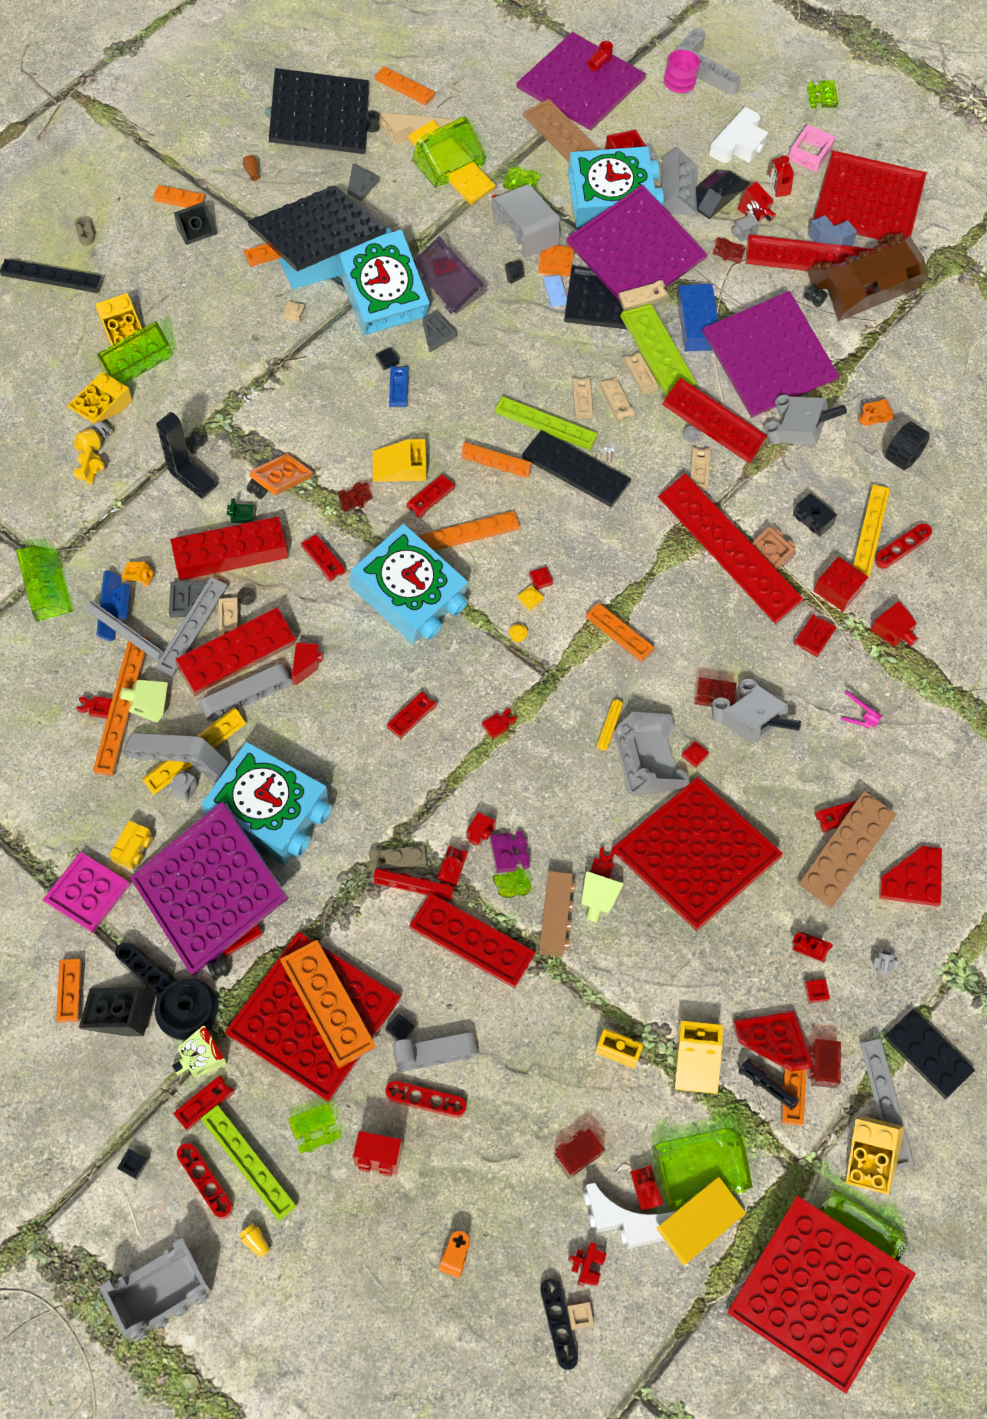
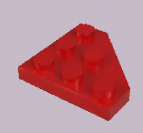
[879,846,942,907]
[733,1011,813,1072]

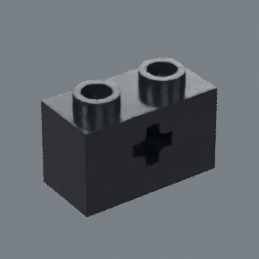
[793,493,837,537]

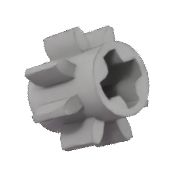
[872,950,899,975]

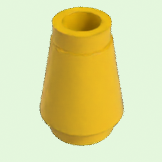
[239,1223,270,1258]

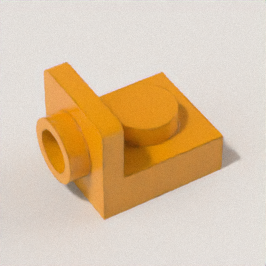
[121,561,154,587]

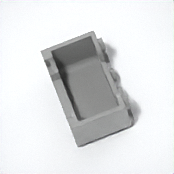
[492,184,561,258]
[99,1238,211,1343]

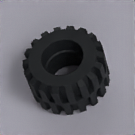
[885,421,930,470]

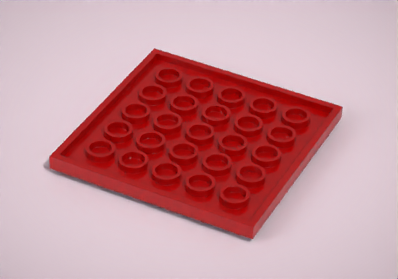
[813,150,927,240]
[612,777,783,932]
[225,932,401,1103]
[727,1196,916,1394]

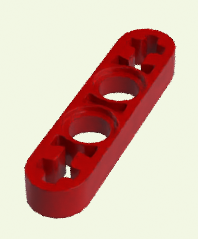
[875,523,932,569]
[385,1081,466,1118]
[177,1143,233,1219]

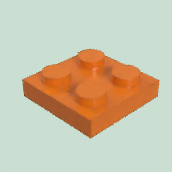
[538,245,574,277]

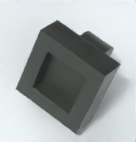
[505,260,525,284]

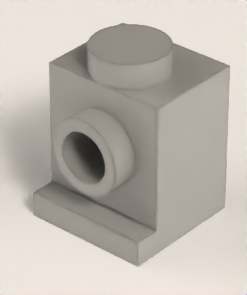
[732,213,759,242]
[171,770,198,802]

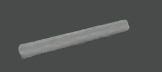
[85,601,163,660]

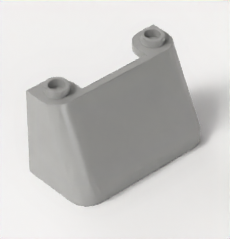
[615,712,690,796]

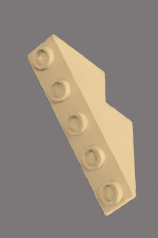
[380,113,457,144]

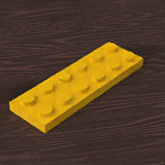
[408,120,496,205]

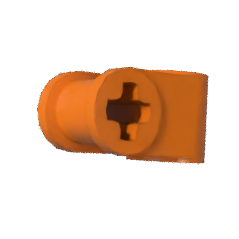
[858,399,895,426]
[439,1231,470,1278]

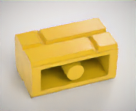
[109,821,153,870]
[595,1028,644,1069]

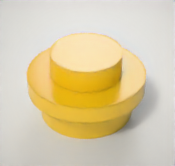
[509,624,528,642]

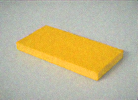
[656,1177,746,1266]

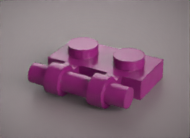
[490,831,531,873]

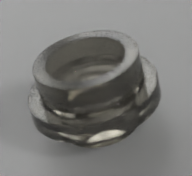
[237,587,256,605]

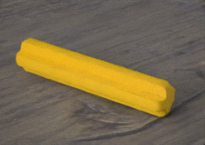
[597,699,623,751]

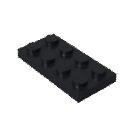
[883,1009,975,1100]

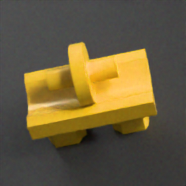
[73,447,105,484]

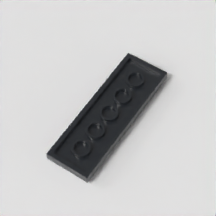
[522,430,631,508]

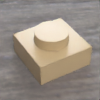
[283,301,305,322]
[567,1302,594,1331]

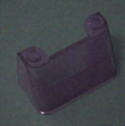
[413,236,488,315]

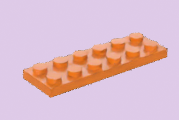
[280,940,376,1069]

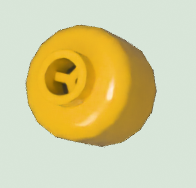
[74,428,102,453]

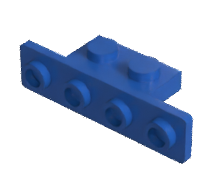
[96,570,131,642]

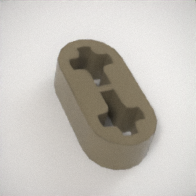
[74,217,94,246]

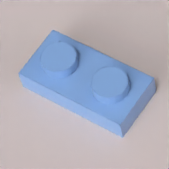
[543,275,567,307]

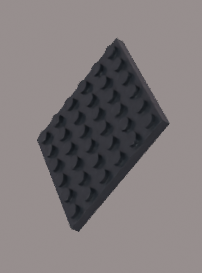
[268,68,369,154]
[248,185,386,272]

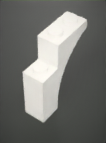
[582,1183,675,1249]

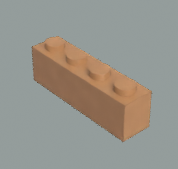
[539,871,576,957]

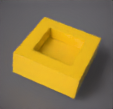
[517,585,544,611]

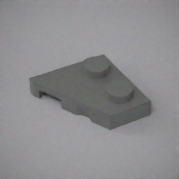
[348,164,380,201]
[422,311,456,352]
[169,581,207,618]

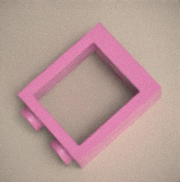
[789,124,836,172]

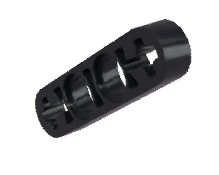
[540,1279,578,1371]

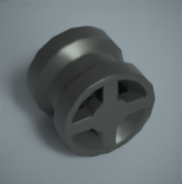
[185,430,205,453]
[247,479,268,499]
[206,956,229,982]

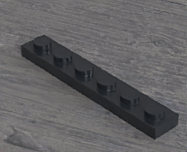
[0,259,103,293]

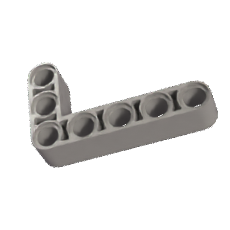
[675,28,740,95]
[123,733,228,782]

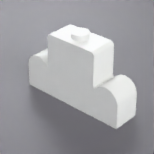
[709,107,768,163]

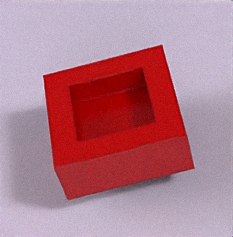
[529,567,553,590]
[681,741,709,768]
[804,979,830,1004]

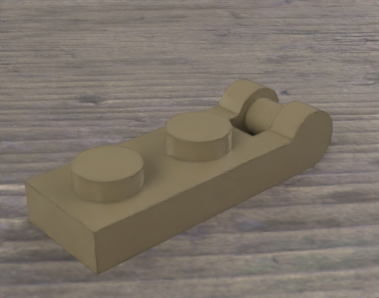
[369,845,427,873]

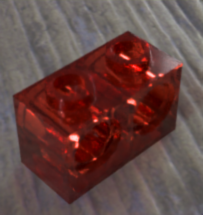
[694,677,737,707]

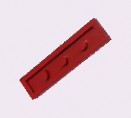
[373,868,454,901]

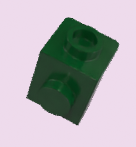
[227,498,255,524]

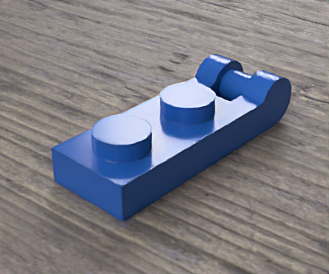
[389,366,408,407]

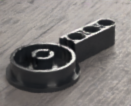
[115,943,218,1041]

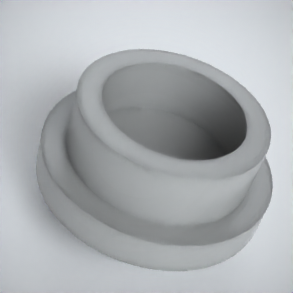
[683,426,701,442]

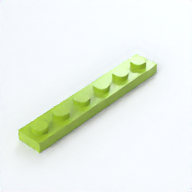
[495,396,598,450]
[200,1105,297,1222]

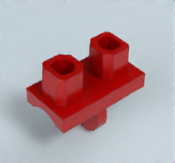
[437,846,468,886]
[792,932,833,963]
[630,1166,663,1211]
[568,1242,607,1287]

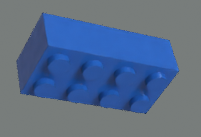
[677,284,718,352]

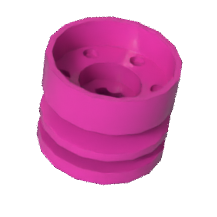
[664,49,700,93]

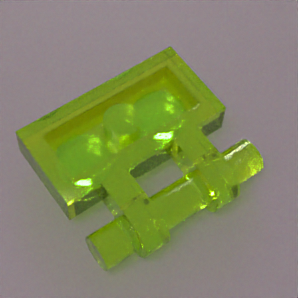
[807,80,838,109]
[503,166,541,191]
[288,1103,341,1154]

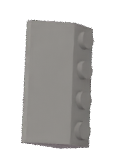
[661,147,697,215]

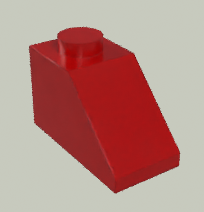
[292,643,323,685]

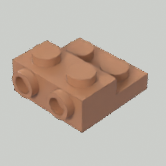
[751,526,797,570]

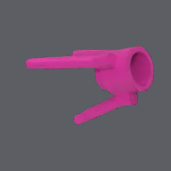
[841,691,883,729]

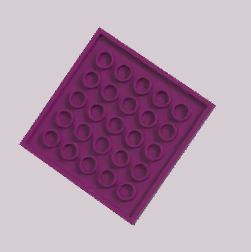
[516,32,646,131]
[566,184,707,310]
[702,291,840,418]
[130,802,289,975]

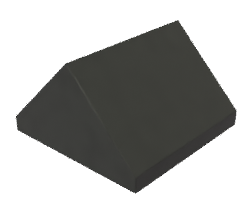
[174,201,217,245]

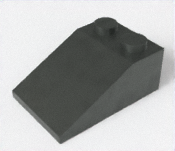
[79,987,154,1037]

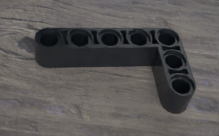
[156,412,216,499]

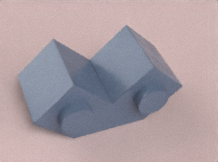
[808,215,857,246]

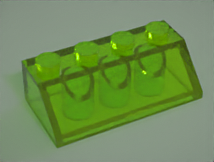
[97,321,172,385]
[16,545,73,622]

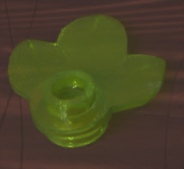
[493,867,531,898]

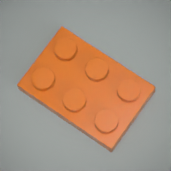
[249,453,313,496]

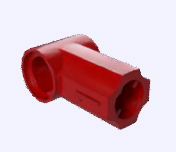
[587,41,613,72]

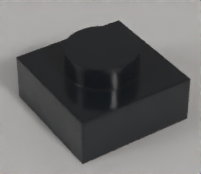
[375,347,399,370]
[385,1013,415,1041]
[117,1149,148,1180]

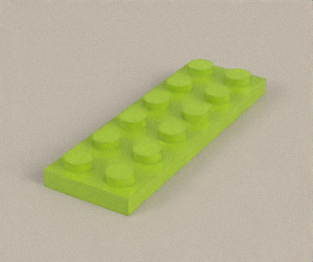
[620,304,697,397]

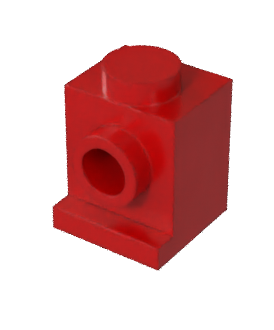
[466,812,496,846]

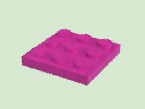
[43,852,130,934]

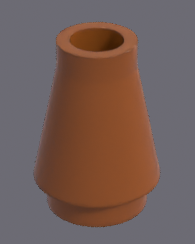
[242,155,260,181]

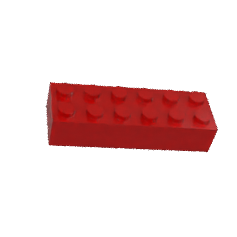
[170,516,288,581]
[176,607,296,696]

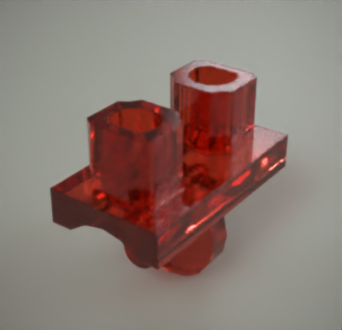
[713,237,746,264]
[338,482,373,512]

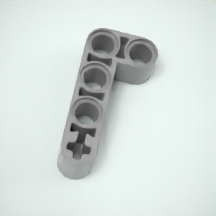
[392,1033,478,1072]

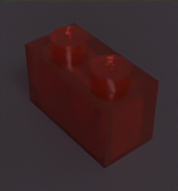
[808,1039,841,1088]
[554,1128,605,1180]

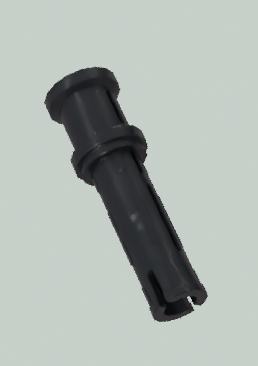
[738,1058,800,1111]

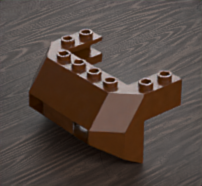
[808,233,929,322]

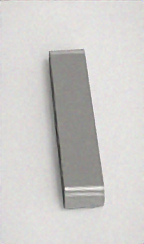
[199,664,292,721]

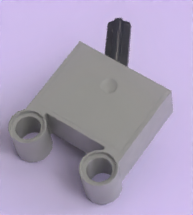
[764,395,847,444]
[713,679,801,744]

